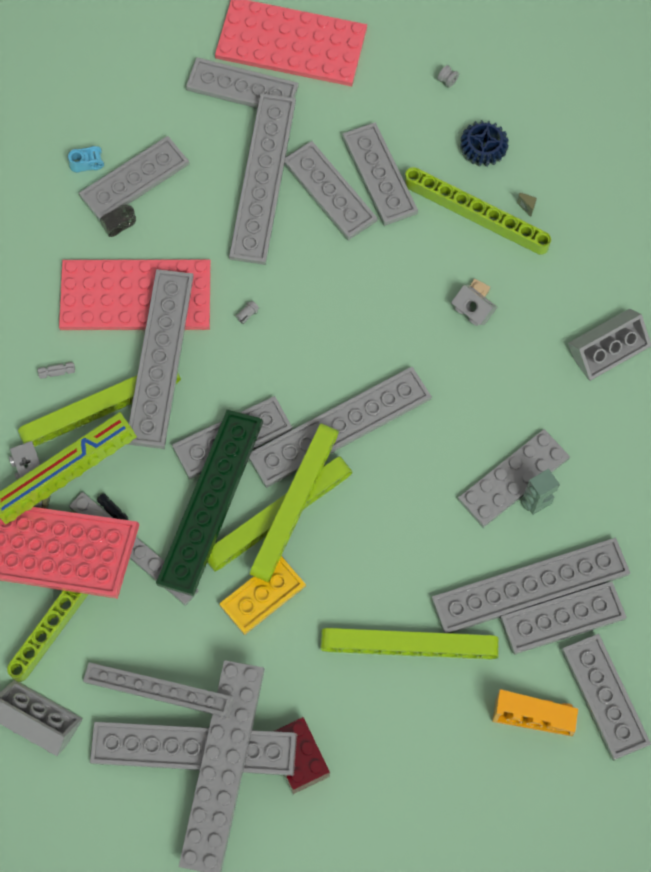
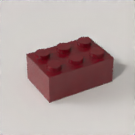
[272,717,330,794]

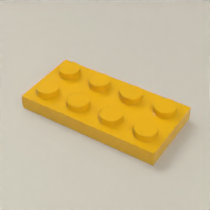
[219,556,306,635]

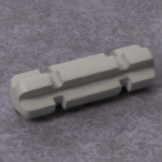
[38,362,75,379]

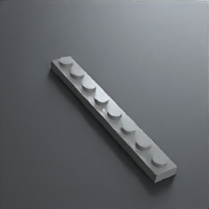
[69,492,199,606]
[83,662,235,718]

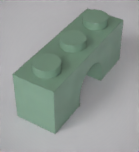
[522,468,560,515]

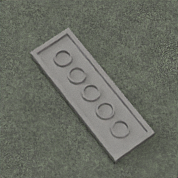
[186,57,299,108]
[342,122,418,226]
[79,136,189,222]
[284,141,378,240]
[172,396,292,480]
[458,429,570,528]
[500,581,627,655]
[562,634,651,761]

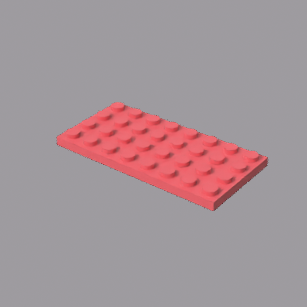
[215,0,367,86]
[59,260,211,330]
[0,507,140,599]

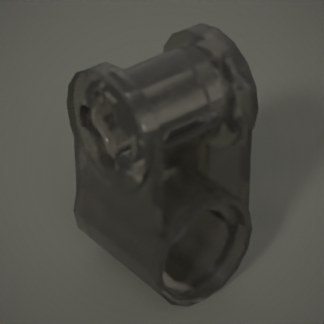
[99,205,136,237]

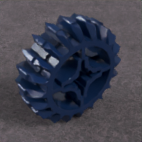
[460,120,509,167]

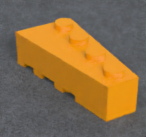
[492,689,578,736]

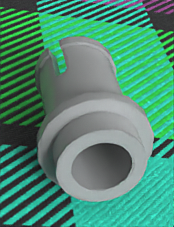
[235,301,259,324]

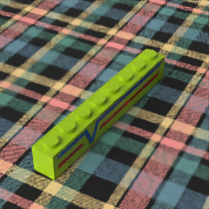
[0,412,137,525]

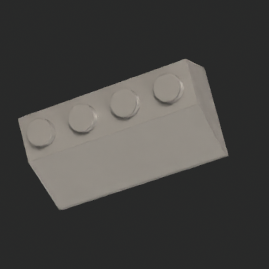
[568,309,651,381]
[0,680,83,756]

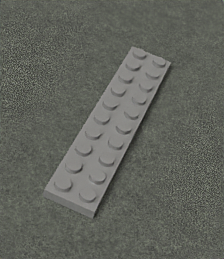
[229,93,296,265]
[127,269,194,449]
[249,367,432,488]
[431,538,630,633]
[179,660,265,872]
[90,722,297,776]

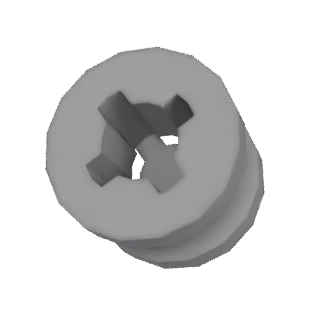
[437,65,459,88]

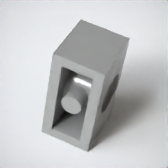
[451,285,498,326]

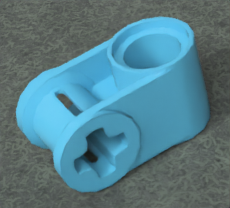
[68,146,104,172]

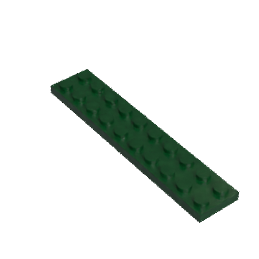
[156,410,263,597]

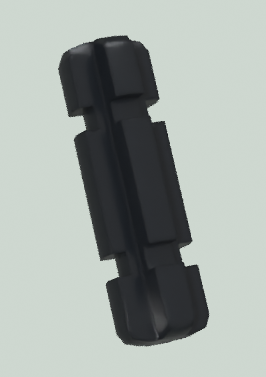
[97,493,129,520]

